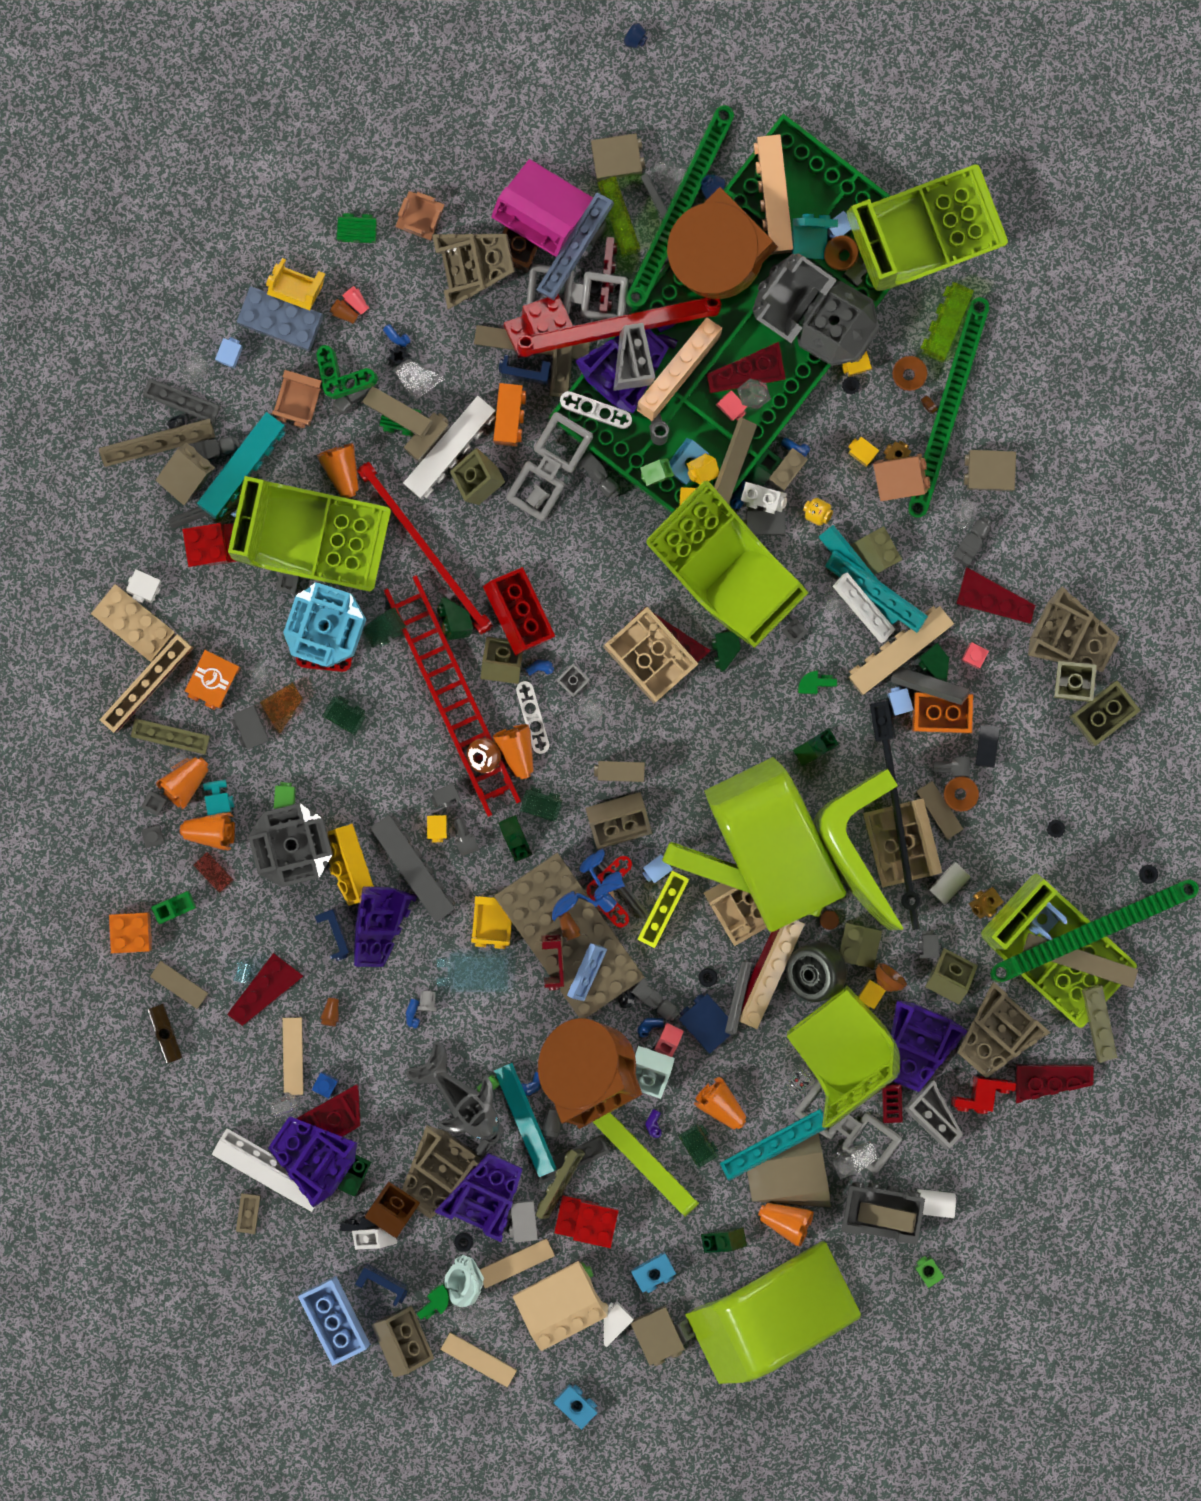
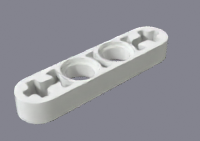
[560,391,632,429]
[516,681,549,754]

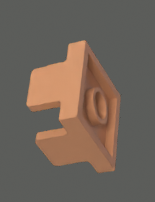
[395,191,445,241]

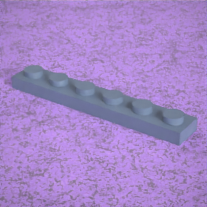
[536,193,614,300]

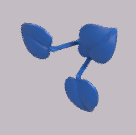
[552,848,625,922]

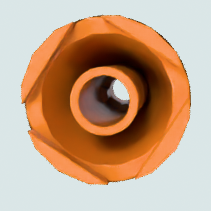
[317,443,359,498]
[493,724,534,779]
[156,757,209,810]
[180,812,235,851]
[694,1077,746,1129]
[758,1203,814,1246]

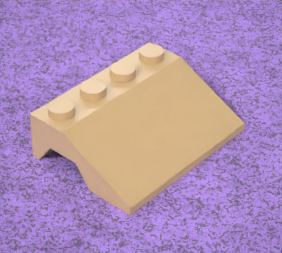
[603,607,698,704]
[863,798,942,888]
[704,883,767,946]
[513,1261,609,1351]

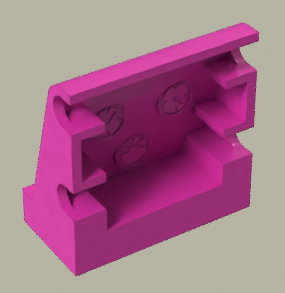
[491,159,593,257]

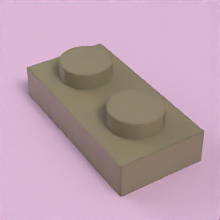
[236,1193,261,1234]

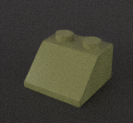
[450,448,505,505]
[850,526,902,575]
[481,637,523,684]
[1054,661,1097,702]
[838,922,882,968]
[925,948,978,1004]

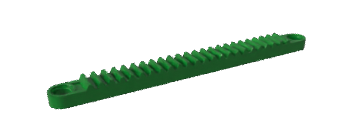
[626,105,734,308]
[908,297,989,518]
[990,879,1199,983]

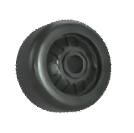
[786,942,847,1002]

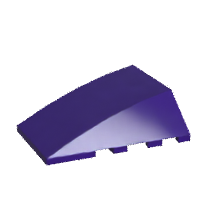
[576,329,669,413]
[354,886,418,967]
[891,1000,968,1092]
[268,1116,357,1207]
[435,1153,522,1242]

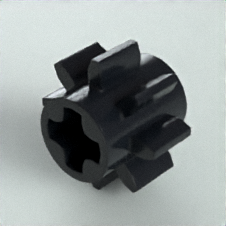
[387,345,411,370]

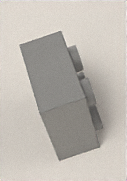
[556,664,590,697]

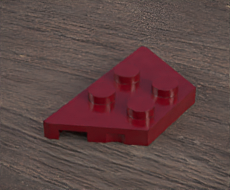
[296,1084,361,1137]

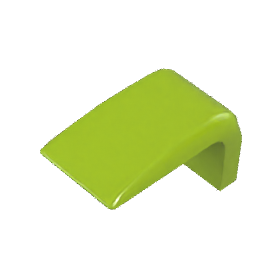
[847,164,1008,291]
[228,476,391,591]
[646,481,808,648]
[704,757,846,932]
[813,769,904,930]
[981,873,1137,1028]
[787,986,900,1128]
[685,1241,861,1384]

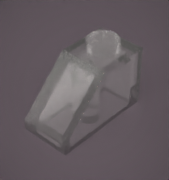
[832,1141,879,1179]

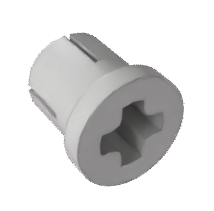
[526,484,551,509]
[417,991,437,1012]

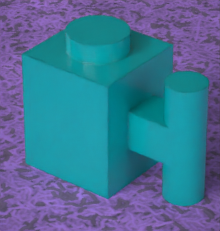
[203,779,235,815]

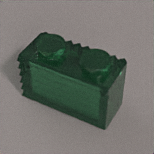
[363,607,406,648]
[322,695,368,736]
[519,786,563,822]
[678,1123,719,1169]

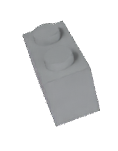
[508,1200,538,1242]

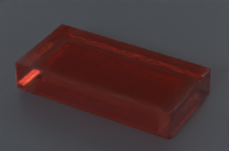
[194,852,234,893]

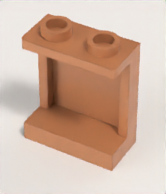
[272,370,322,428]
[873,453,930,501]

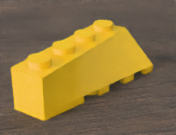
[327,824,374,906]

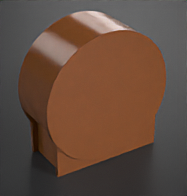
[667,187,778,299]
[538,1018,643,1129]

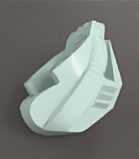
[445,1255,484,1307]

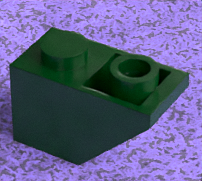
[744,449,783,486]
[437,597,473,640]
[711,631,741,672]
[918,643,949,682]
[793,728,839,766]
[498,815,533,862]
[338,1155,372,1197]
[701,1227,747,1253]

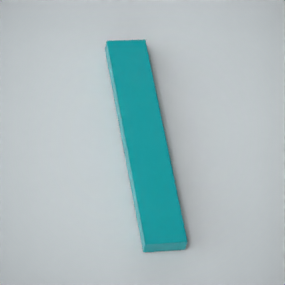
[819,525,898,625]
[825,550,928,633]
[494,1063,557,1177]
[720,1108,827,1181]

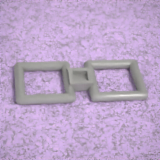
[526,263,628,320]
[506,412,593,521]
[794,1080,902,1174]

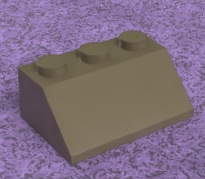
[585,792,652,849]
[371,1306,434,1377]

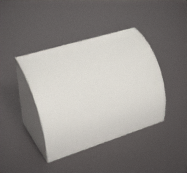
[928,862,971,905]
[917,1189,956,1218]

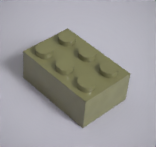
[1069,680,1141,746]

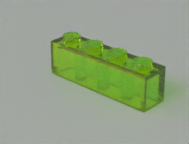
[597,176,641,258]
[920,282,974,363]

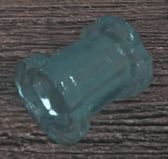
[233,961,254,984]

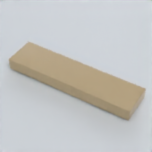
[282,1017,304,1095]
[479,1238,555,1289]
[440,1332,517,1387]

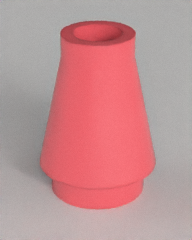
[342,286,369,315]

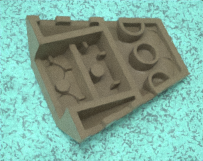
[432,234,515,309]
[1028,586,1120,672]
[957,982,1051,1078]
[402,1125,482,1219]
[747,1133,831,1207]

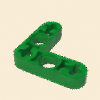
[317,345,378,399]

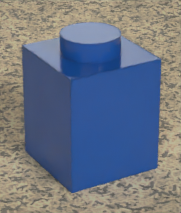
[312,1072,339,1099]

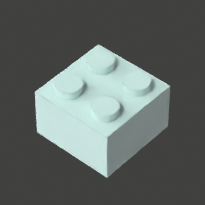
[635,1046,675,1099]

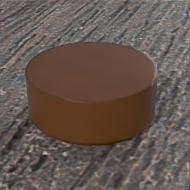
[920,395,938,414]
[820,911,839,930]

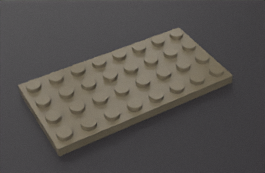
[494,852,645,1019]

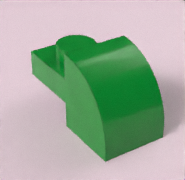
[797,671,837,694]
[151,891,197,924]
[416,1283,449,1320]

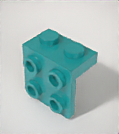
[792,214,838,259]

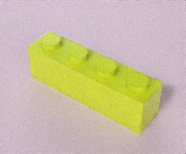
[637,871,689,948]

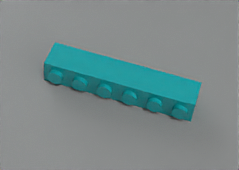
[197,412,286,520]

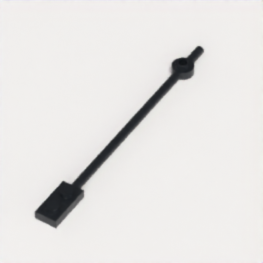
[870,701,922,930]

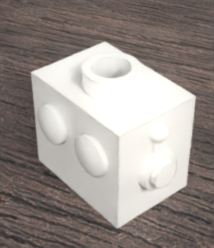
[126,569,161,603]

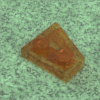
[260,682,303,733]

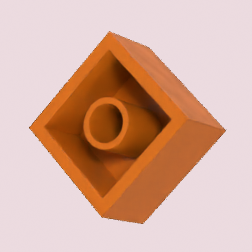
[109,912,152,953]

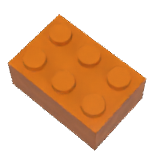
[493,383,527,447]
[912,693,973,733]

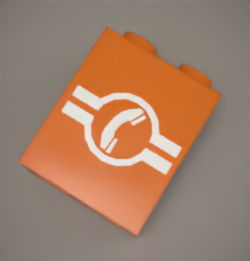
[185,650,241,710]

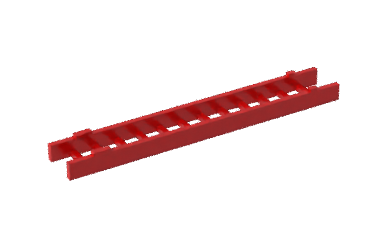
[384,575,521,817]

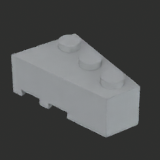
[614,323,655,391]
[904,1080,963,1149]

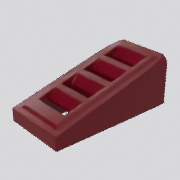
[882,1084,903,1123]

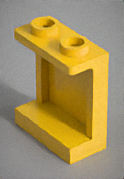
[266,258,325,311]
[471,896,512,949]

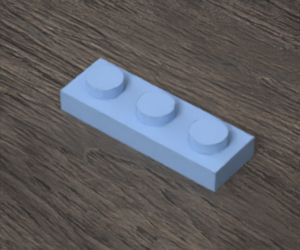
[567,943,607,1001]

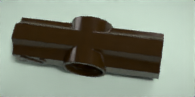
[147,1003,183,1063]

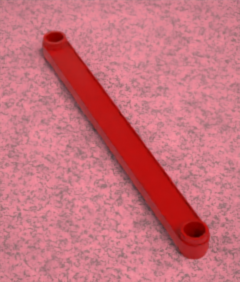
[517,298,721,357]
[357,461,493,635]

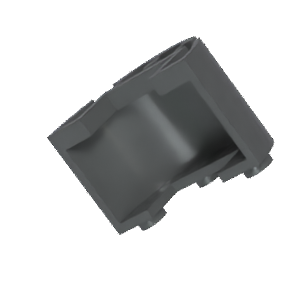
[752,254,837,343]
[841,1181,925,1245]

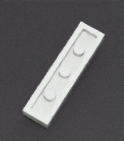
[833,573,895,643]

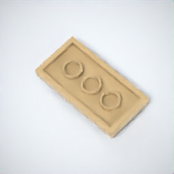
[91,584,175,662]

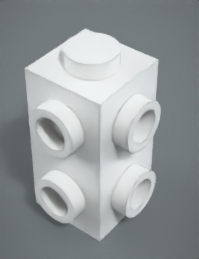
[741,482,787,514]

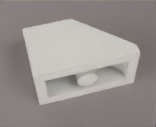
[352,1226,397,1250]
[604,1301,634,1347]

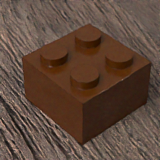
[502,226,539,273]
[365,1181,420,1239]

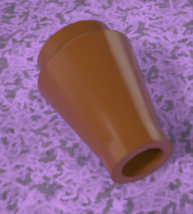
[329,299,359,324]
[558,911,581,941]
[320,998,339,1027]

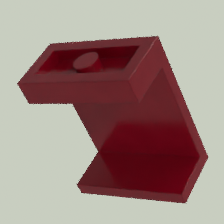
[541,934,564,991]

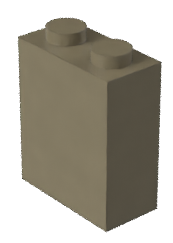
[591,133,645,181]
[404,412,450,463]
[155,443,215,505]
[767,448,808,492]
[964,450,1016,492]
[594,761,645,782]
[630,1305,685,1366]

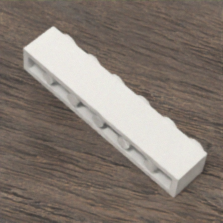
[403,396,496,499]
[212,1129,315,1212]

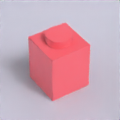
[716,390,747,421]
[961,642,989,669]
[654,1023,684,1057]

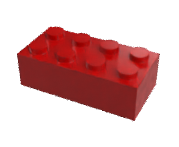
[483,567,555,656]

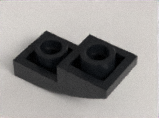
[975,725,1000,768]
[340,1213,375,1231]

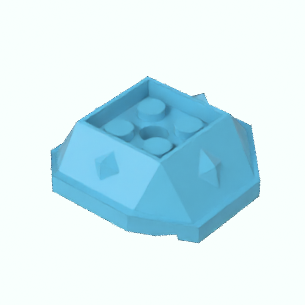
[283,582,366,667]

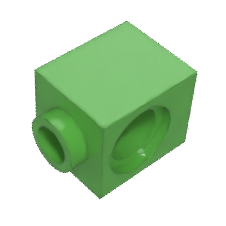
[640,458,674,486]
[274,782,296,809]
[914,1256,945,1288]

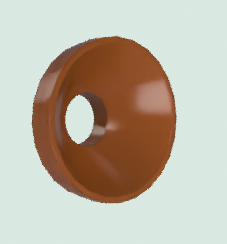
[824,236,859,271]
[892,356,927,391]
[467,738,501,773]
[944,777,979,812]
[876,963,907,992]

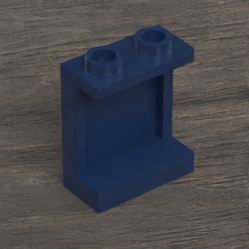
[498,354,551,386]
[315,909,351,961]
[678,993,738,1054]
[355,1263,408,1306]

